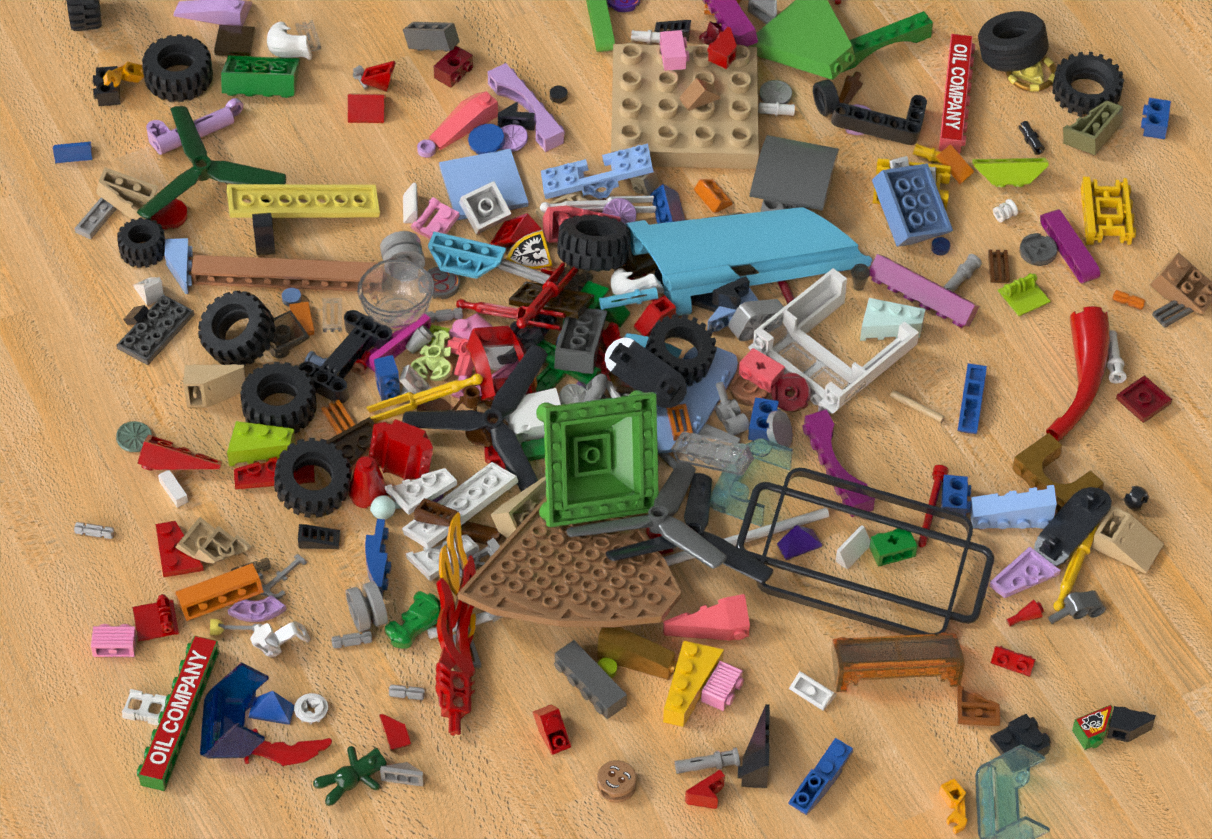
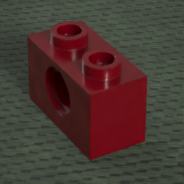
[433,46,474,88]

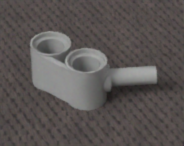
[715,382,749,435]

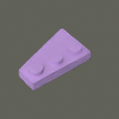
[989,547,1061,598]

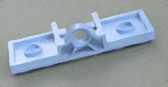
[541,144,654,199]

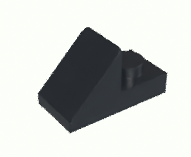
[498,102,535,131]
[712,276,750,310]

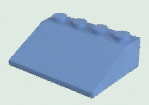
[872,164,953,247]

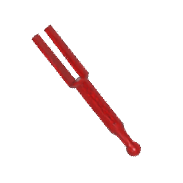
[516,262,578,329]
[456,299,566,331]

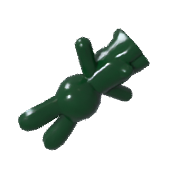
[313,746,387,806]

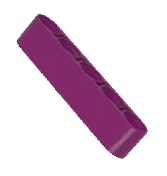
[1040,209,1100,284]

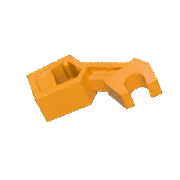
[103,61,144,87]
[939,778,968,835]

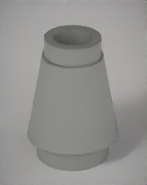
[405,325,433,354]

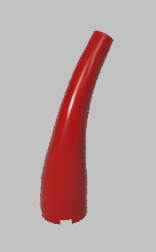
[1046,306,1110,442]

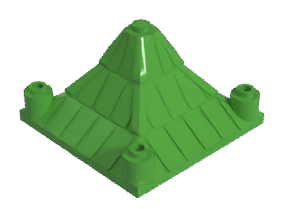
[536,390,659,527]

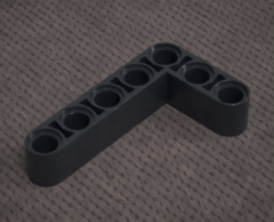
[831,95,927,145]
[252,199,276,256]

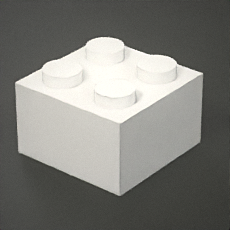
[459,181,511,235]

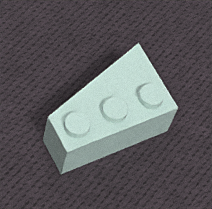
[860,298,925,341]

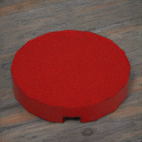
[151,198,188,230]

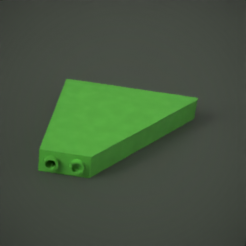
[750,0,855,80]

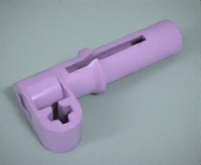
[146,107,234,155]

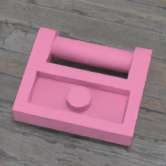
[411,197,460,239]

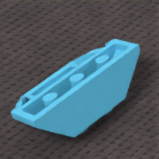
[428,232,506,279]

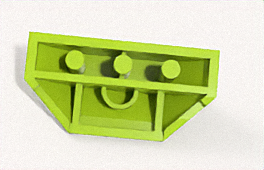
[972,158,1049,187]

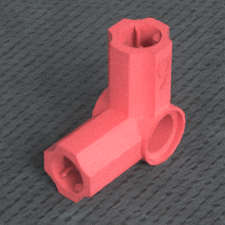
[446,337,474,378]

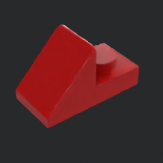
[685,770,725,809]

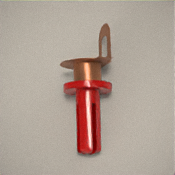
[348,351,371,378]

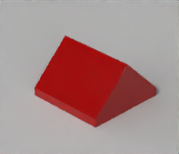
[348,93,386,123]

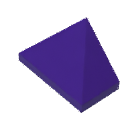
[777,525,822,560]

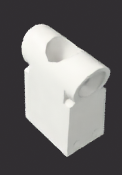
[505,388,561,445]

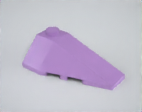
[174,0,252,26]

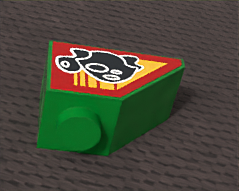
[1072,705,1113,750]

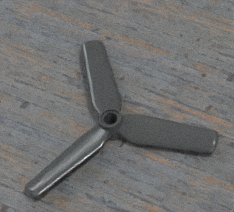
[566,462,727,569]

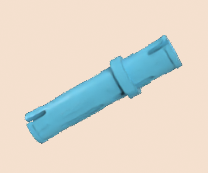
[599,287,658,310]

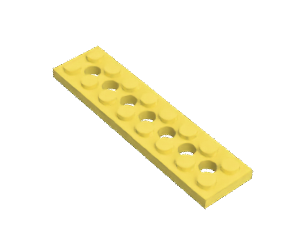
[227,184,380,218]

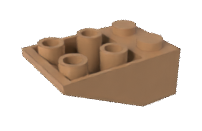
[1150,252,1212,314]

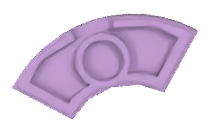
[228,595,286,622]

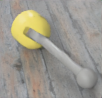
[210,619,257,635]

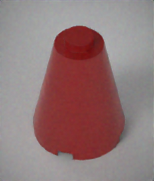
[349,456,388,509]

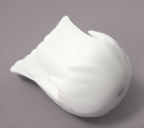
[267,22,312,60]
[611,268,664,304]

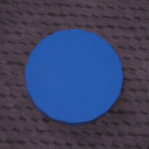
[468,124,505,155]

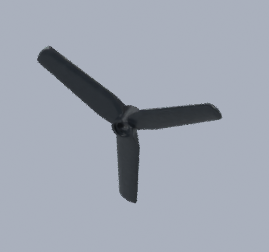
[402,345,548,492]
[605,473,773,583]

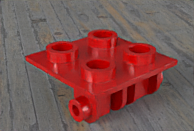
[132,594,179,642]

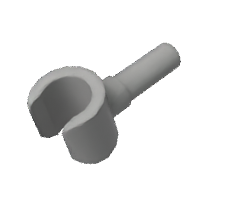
[353,65,368,89]

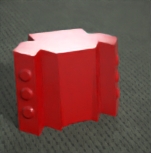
[369,419,433,480]

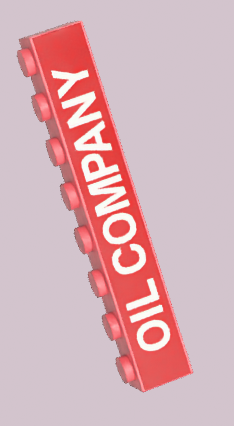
[939,34,975,153]

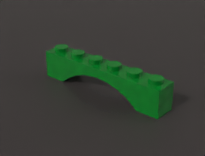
[841,11,933,73]

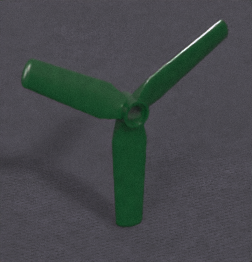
[137,106,286,218]

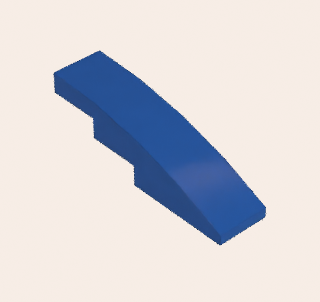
[957,363,987,434]

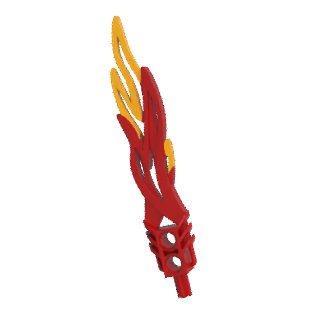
[435,512,476,736]

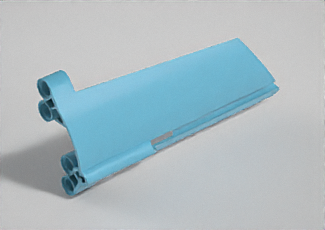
[625,207,872,316]

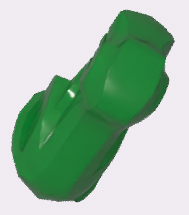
[385,591,441,649]

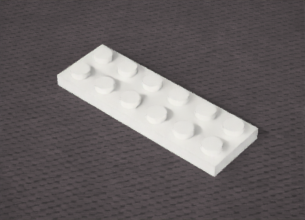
[402,462,518,549]

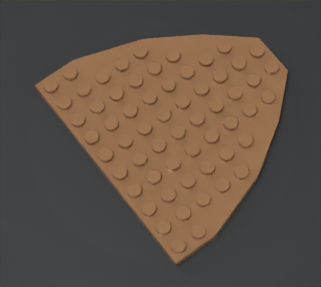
[458,497,682,627]

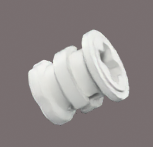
[993,199,1018,223]

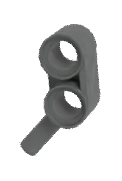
[1048,590,1106,624]

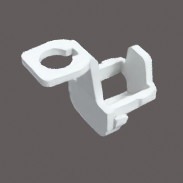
[250,621,310,658]

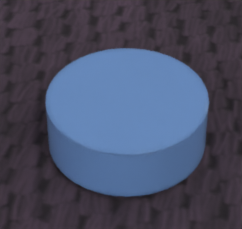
[282,288,301,306]

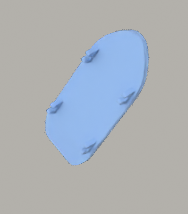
[657,347,738,453]

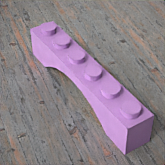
[488,63,565,152]

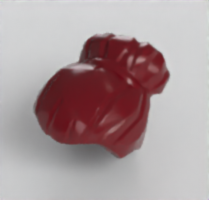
[699,21,723,45]

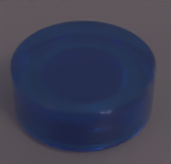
[931,237,950,255]

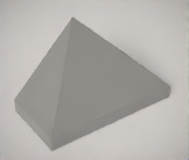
[380,762,424,787]

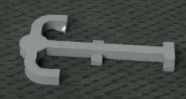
[258,554,307,600]

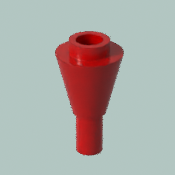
[1006,599,1044,626]

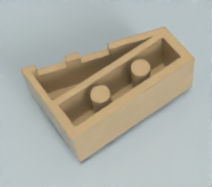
[96,167,158,220]

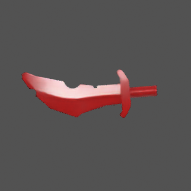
[223,728,332,766]

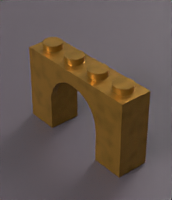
[1012,433,1104,512]

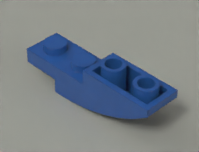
[365,519,391,598]
[788,738,853,815]

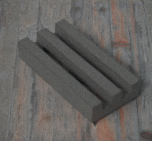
[1152,300,1194,328]

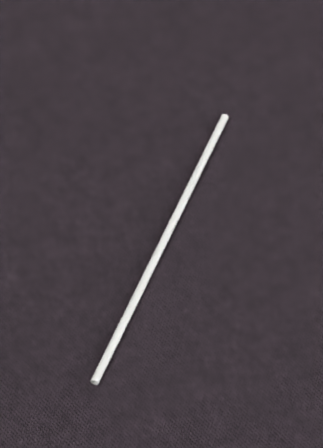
[427,508,829,639]

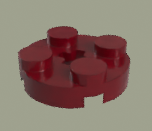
[772,373,811,413]

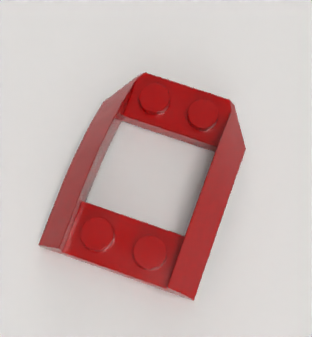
[465,325,536,401]

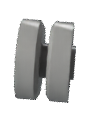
[380,231,425,278]
[345,581,388,632]

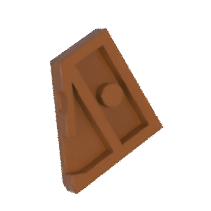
[957,685,1000,726]

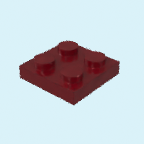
[1116,375,1172,423]

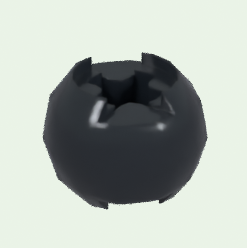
[1124,486,1149,511]

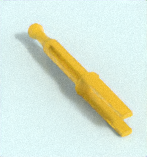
[367,374,483,423]
[1053,524,1099,612]

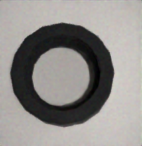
[813,80,840,116]

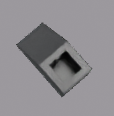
[1107,706,1156,742]

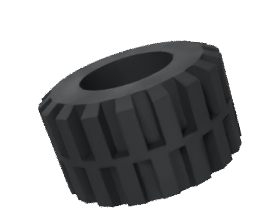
[117,217,165,268]

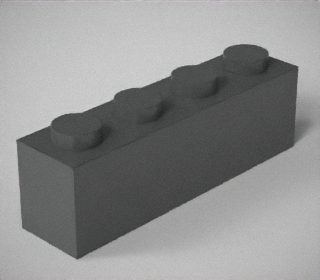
[554,640,627,719]

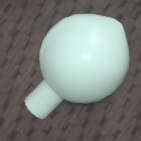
[370,496,401,520]

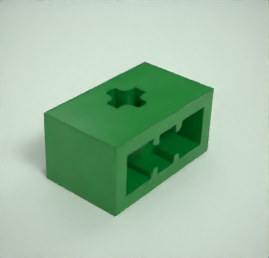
[869,528,917,567]

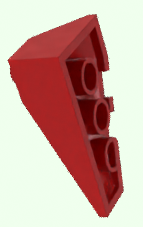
[137,434,222,471]

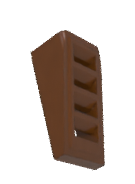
[414,498,459,527]

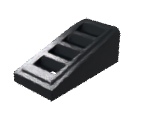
[654,20,691,41]
[298,524,340,549]

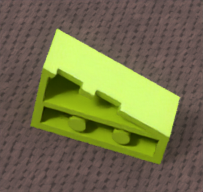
[227,421,296,466]

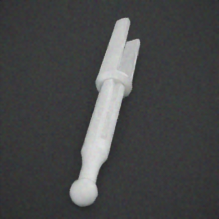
[540,196,656,213]

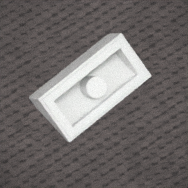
[403,183,418,223]
[836,526,870,569]
[789,671,837,711]

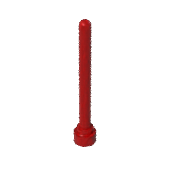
[918,465,949,548]

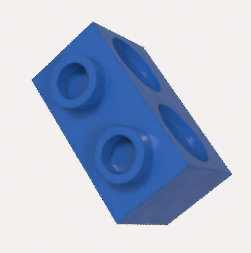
[1141,98,1171,139]
[374,355,400,401]
[748,397,781,443]
[941,475,971,519]

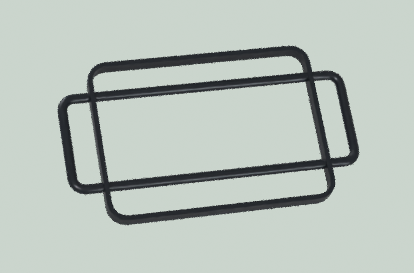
[736,467,994,642]

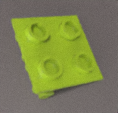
[998,273,1050,316]

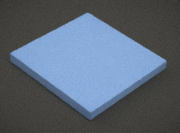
[439,149,528,220]

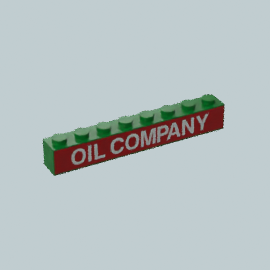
[137,635,220,791]

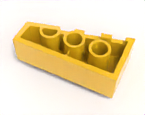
[663,641,724,727]

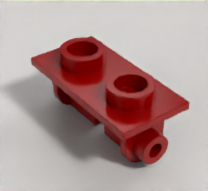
[602,322,622,351]
[990,645,1036,677]

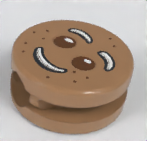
[597,760,637,802]

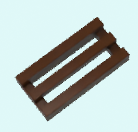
[988,249,1010,283]

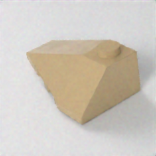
[491,476,546,538]

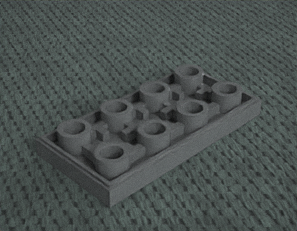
[117,295,194,365]

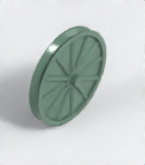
[116,421,152,452]

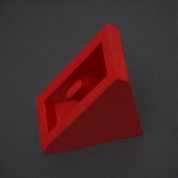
[361,61,396,92]

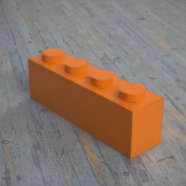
[175,563,264,621]

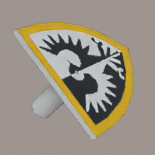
[506,230,553,269]

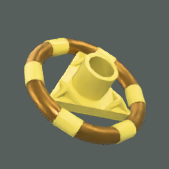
[1005,56,1057,92]

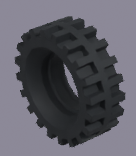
[1052,52,1124,117]

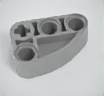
[728,299,784,341]

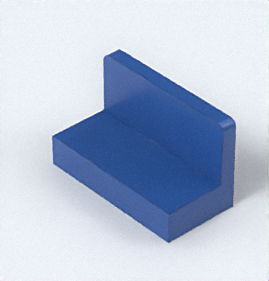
[53,141,92,163]

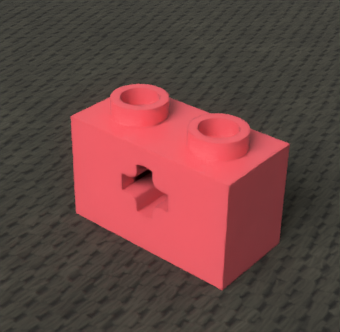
[739,348,785,393]

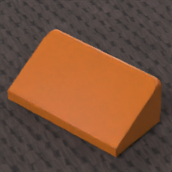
[694,179,733,213]

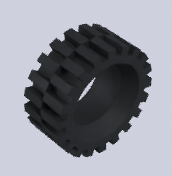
[645,314,717,387]

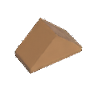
[679,78,720,111]

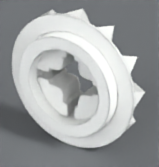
[294,693,328,725]

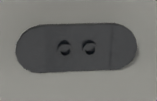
[605,338,687,408]
[1034,487,1112,566]

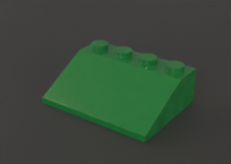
[221,56,300,98]

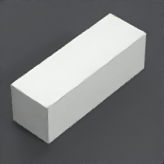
[158,470,188,508]

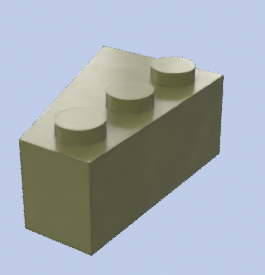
[1063,101,1123,155]

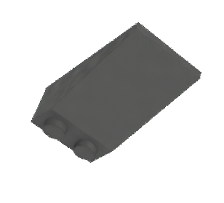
[555,308,607,374]

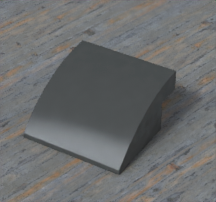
[749,135,839,211]

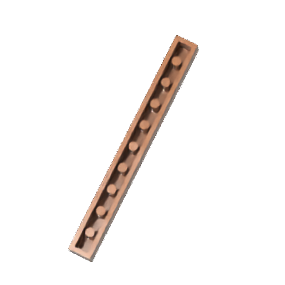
[191,255,384,293]

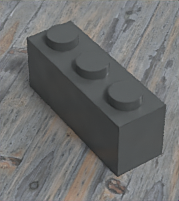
[403,22,460,52]

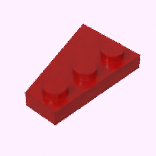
[155,521,204,578]

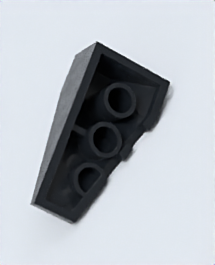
[737,704,770,788]

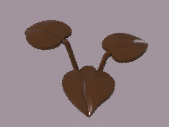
[417,385,494,447]

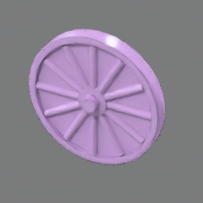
[499,124,528,152]
[603,198,636,225]

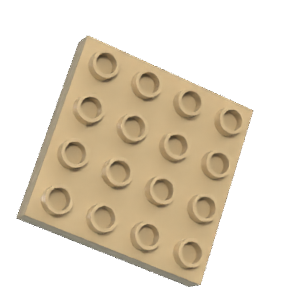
[611,43,759,169]

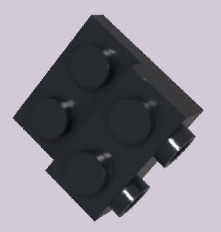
[990,714,1051,771]

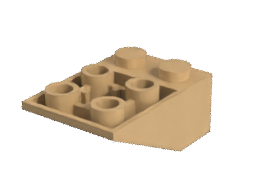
[183,364,246,408]
[1091,506,1164,574]

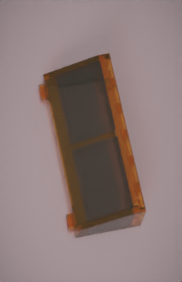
[831,632,965,692]

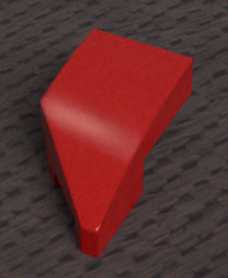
[379,714,411,751]

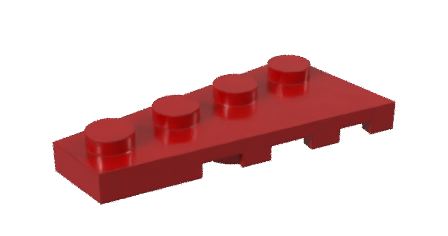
[234,457,315,490]

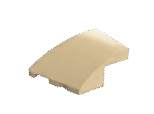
[176,517,252,564]

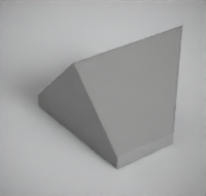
[748,0,777,24]

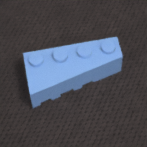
[970,485,1057,529]

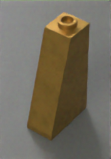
[597,627,677,680]

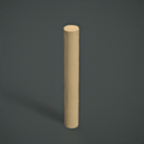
[890,390,945,423]

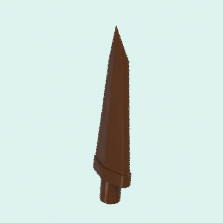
[839,71,863,104]

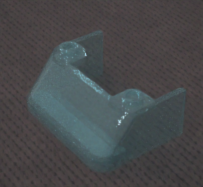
[710,439,793,527]
[975,744,1050,839]

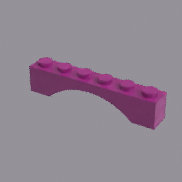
[802,409,875,517]

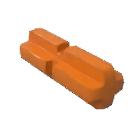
[1112,290,1145,310]

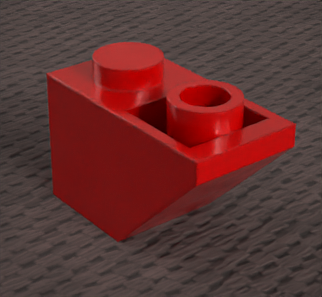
[707,26,737,69]
[634,295,676,337]
[533,704,571,755]

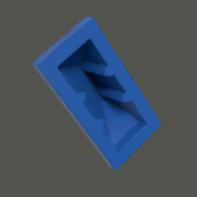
[249,691,295,725]

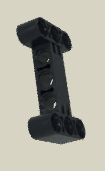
[299,310,393,403]

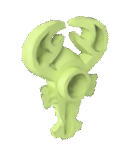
[411,330,453,381]

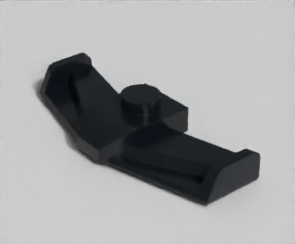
[497,314,556,365]

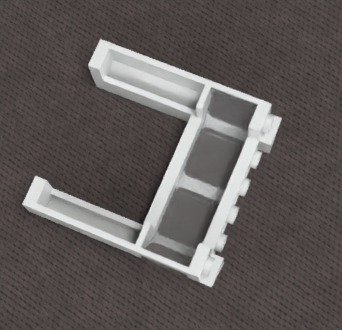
[748,268,919,413]

